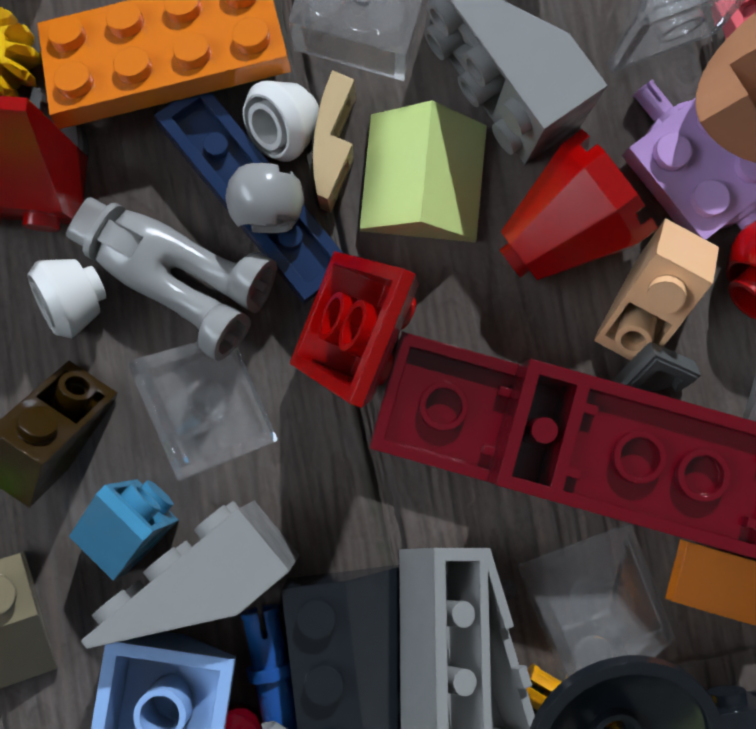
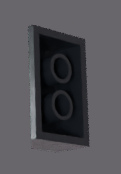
[281,565,401,729]

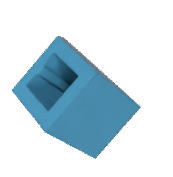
[69,479,179,581]

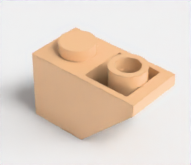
[594,218,719,361]

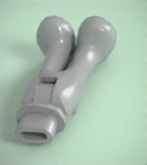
[66,197,277,361]

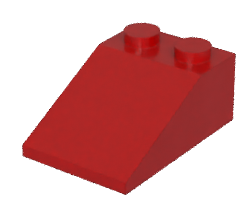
[0,96,88,232]
[289,251,419,408]

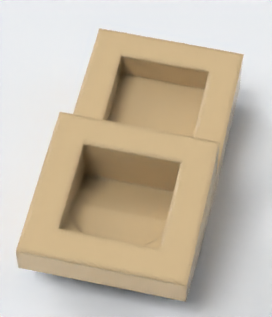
[313,70,356,213]

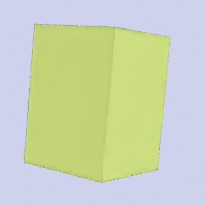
[360,100,487,242]

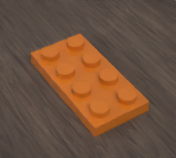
[37,0,291,129]

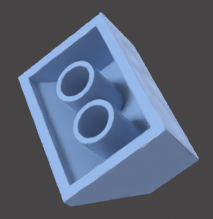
[91,631,236,729]

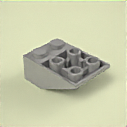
[424,0,608,165]
[81,500,300,649]

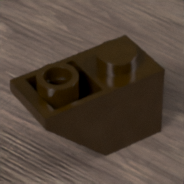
[0,361,118,508]

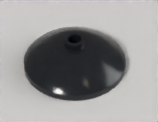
[530,655,723,729]

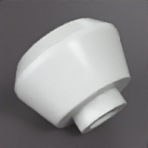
[243,81,319,162]
[27,259,106,338]

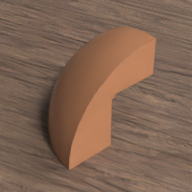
[695,12,756,163]

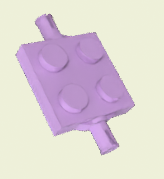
[622,79,756,240]

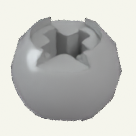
[225,163,305,233]

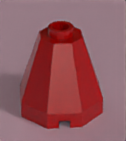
[499,129,658,281]

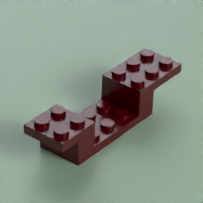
[369,331,756,559]

